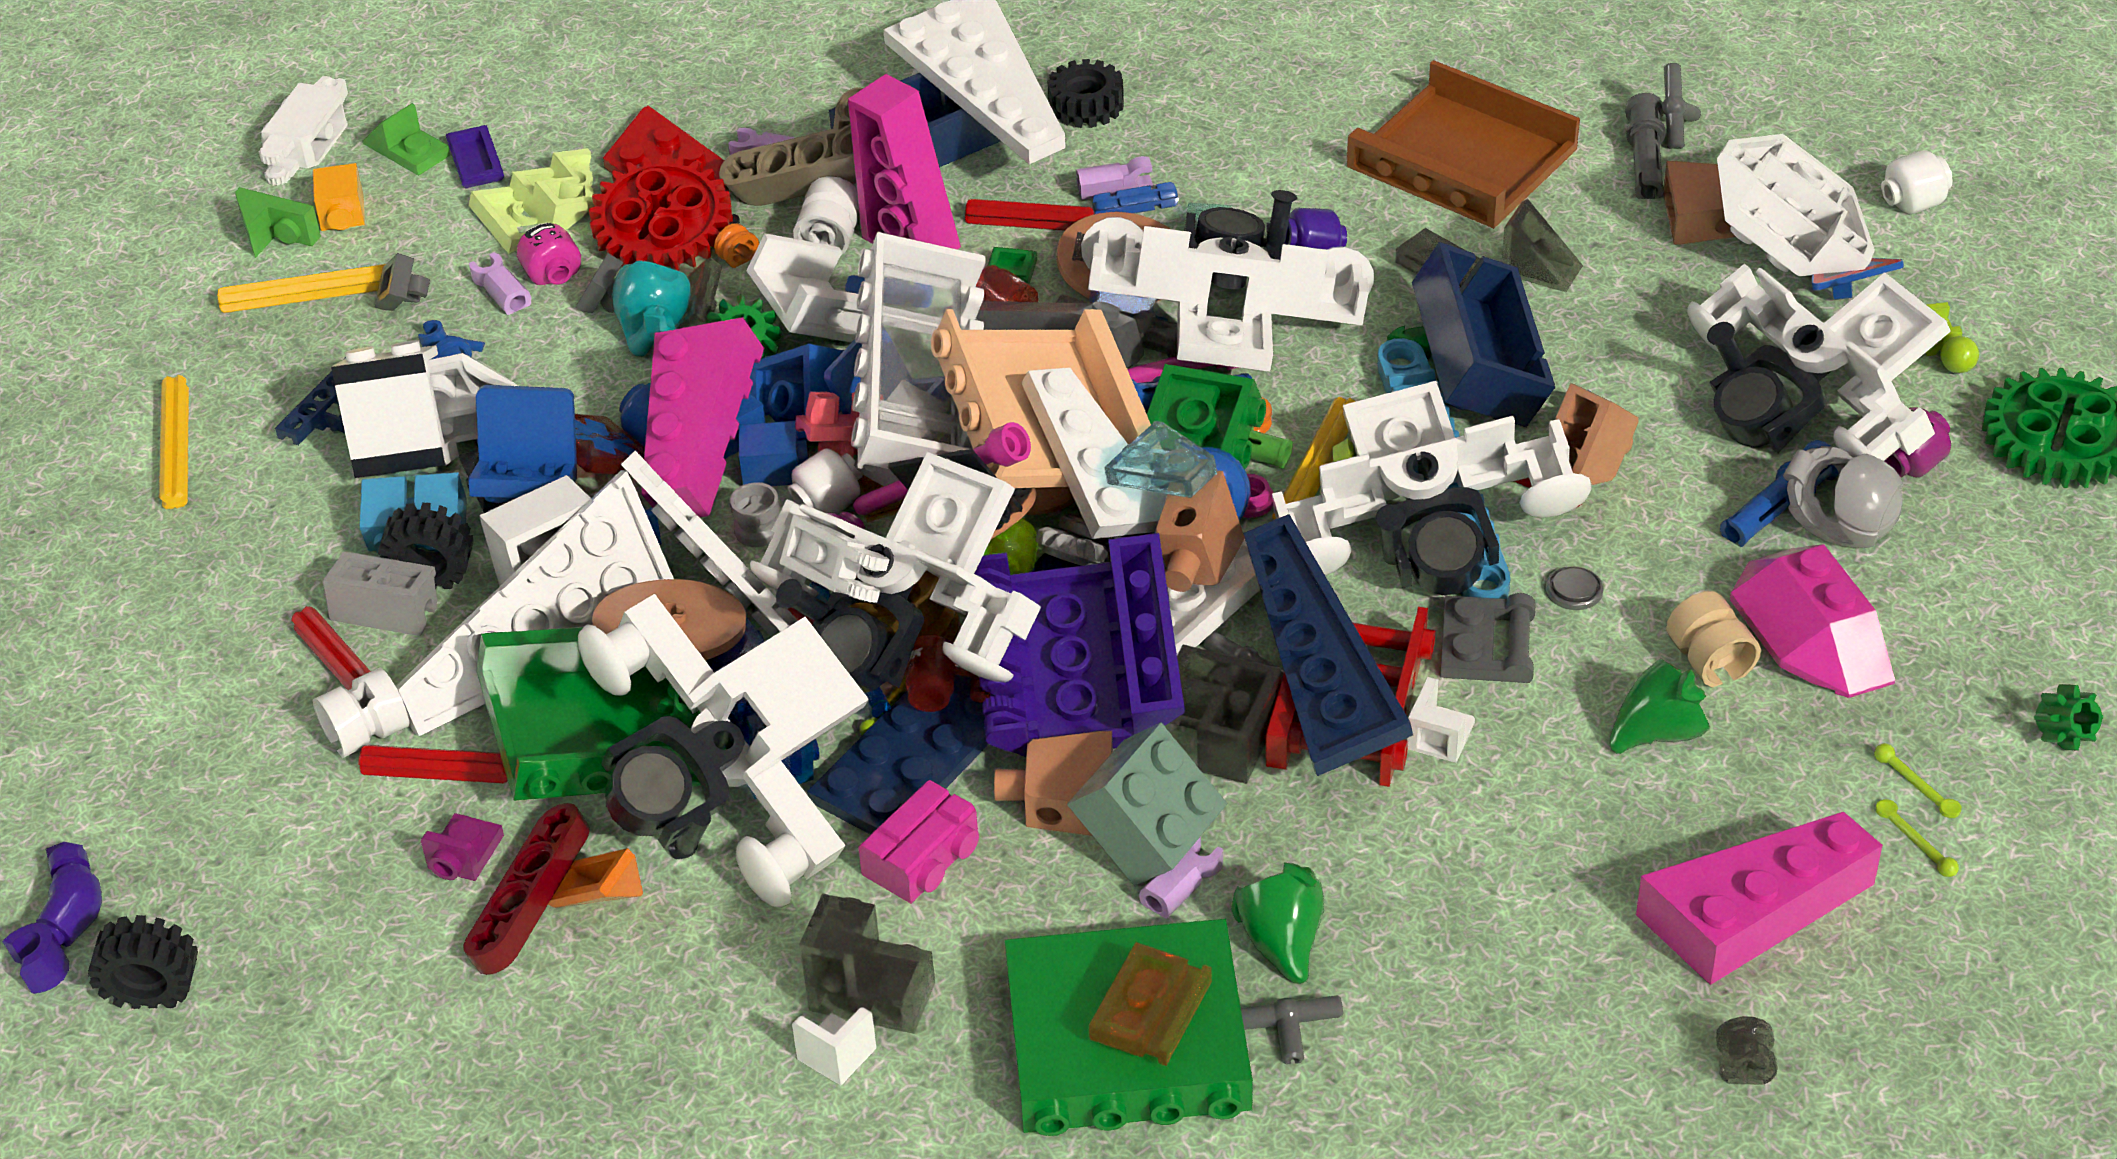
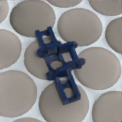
[275,357,346,446]

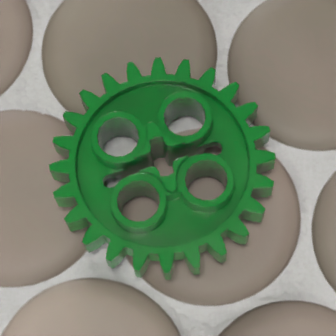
[1981,368,2117,488]

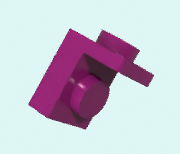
[420,813,504,881]

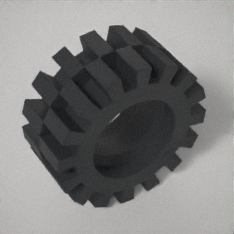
[1047,59,1124,128]
[378,502,474,589]
[88,915,198,1009]

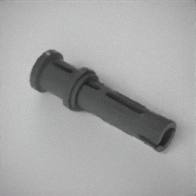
[1625,93,1666,199]

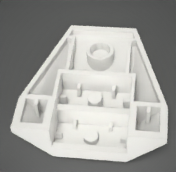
[1717,134,1875,276]

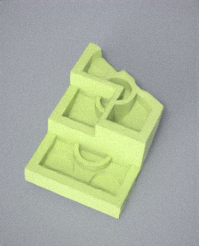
[469,148,594,253]

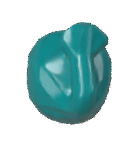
[612,261,691,357]

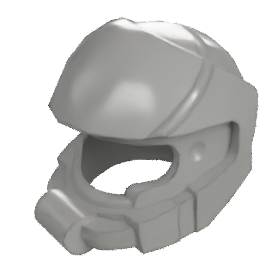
[1783,446,1903,548]

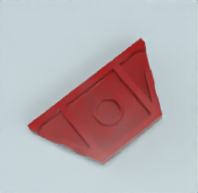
[603,105,726,187]

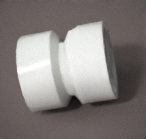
[793,176,860,256]
[313,667,409,758]

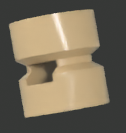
[1666,591,1761,687]

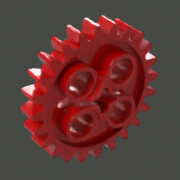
[589,154,733,271]

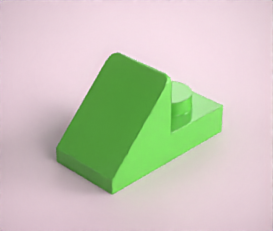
[362,103,450,176]
[235,187,321,258]

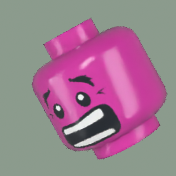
[517,223,581,285]

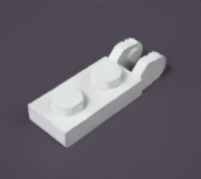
[779,514,889,603]

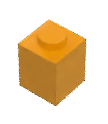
[313,163,365,231]

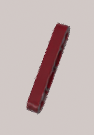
[463,803,590,975]

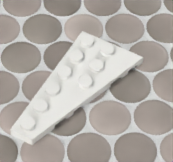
[883,0,1065,165]
[621,451,798,637]
[395,470,674,736]

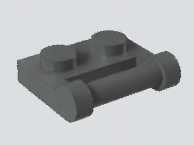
[1440,593,1536,683]

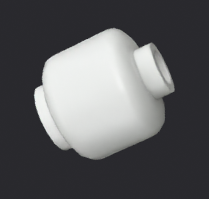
[1881,150,1953,214]
[788,448,863,514]

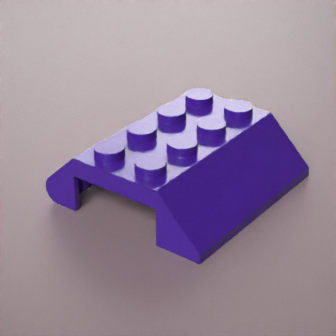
[974,533,1185,757]

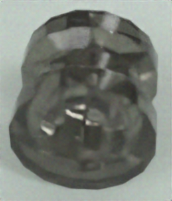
[1716,1016,1778,1085]

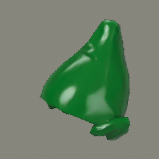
[1609,658,1710,754]
[1231,862,1324,984]

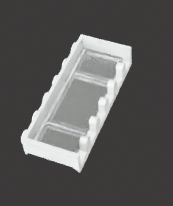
[851,232,985,469]

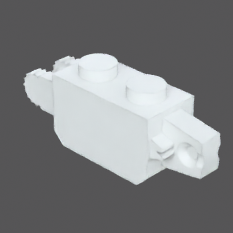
[259,76,348,186]

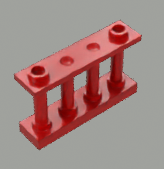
[1266,607,1436,787]

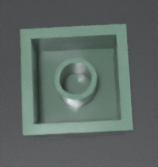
[1067,722,1228,886]

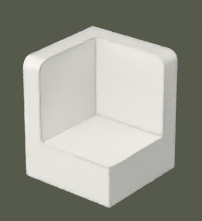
[1407,677,1475,763]
[792,1007,876,1086]

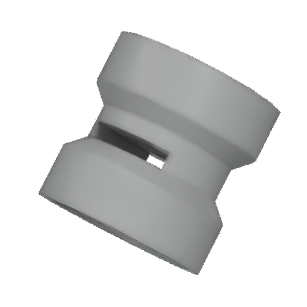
[730,483,780,547]

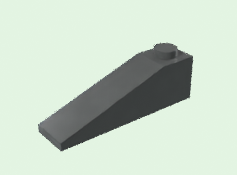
[942,301,1144,368]

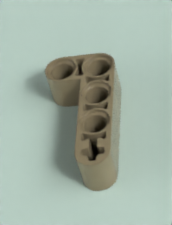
[719,87,863,206]

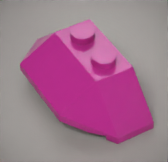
[1730,544,1895,698]

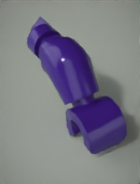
[2,841,102,994]

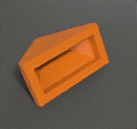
[548,848,643,908]

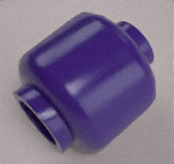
[1285,207,1347,250]

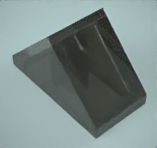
[1502,199,1583,292]

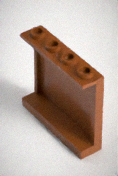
[1347,60,1580,229]

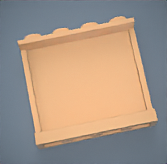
[931,309,1163,488]

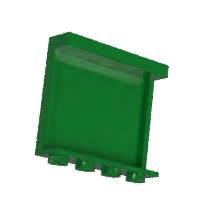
[476,627,726,801]
[1005,918,1253,1136]

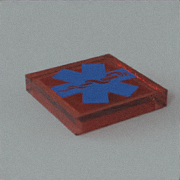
[575,414,645,475]

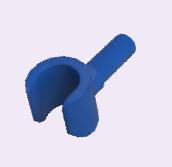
[418,320,485,352]

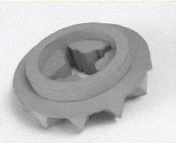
[1035,527,1111,566]

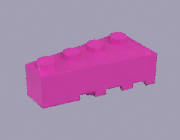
[848,74,961,250]
[641,317,764,518]
[1636,812,1883,985]

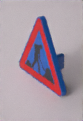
[1812,258,1904,300]

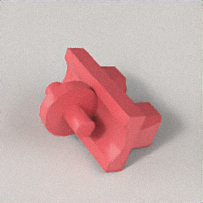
[795,392,883,458]

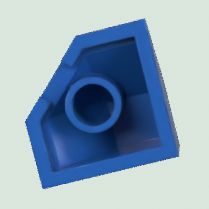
[750,344,844,440]

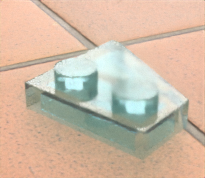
[1104,421,1217,498]

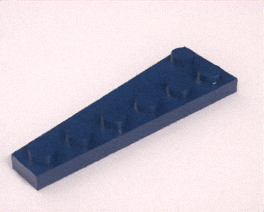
[1243,514,1413,776]

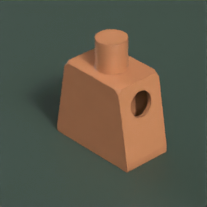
[1663,161,1736,245]
[1548,383,1639,485]
[1156,469,1245,592]
[994,731,1113,836]

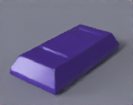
[445,125,504,188]

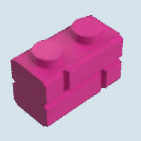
[858,780,979,904]

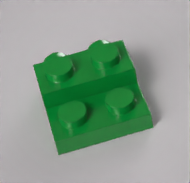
[1147,364,1266,469]

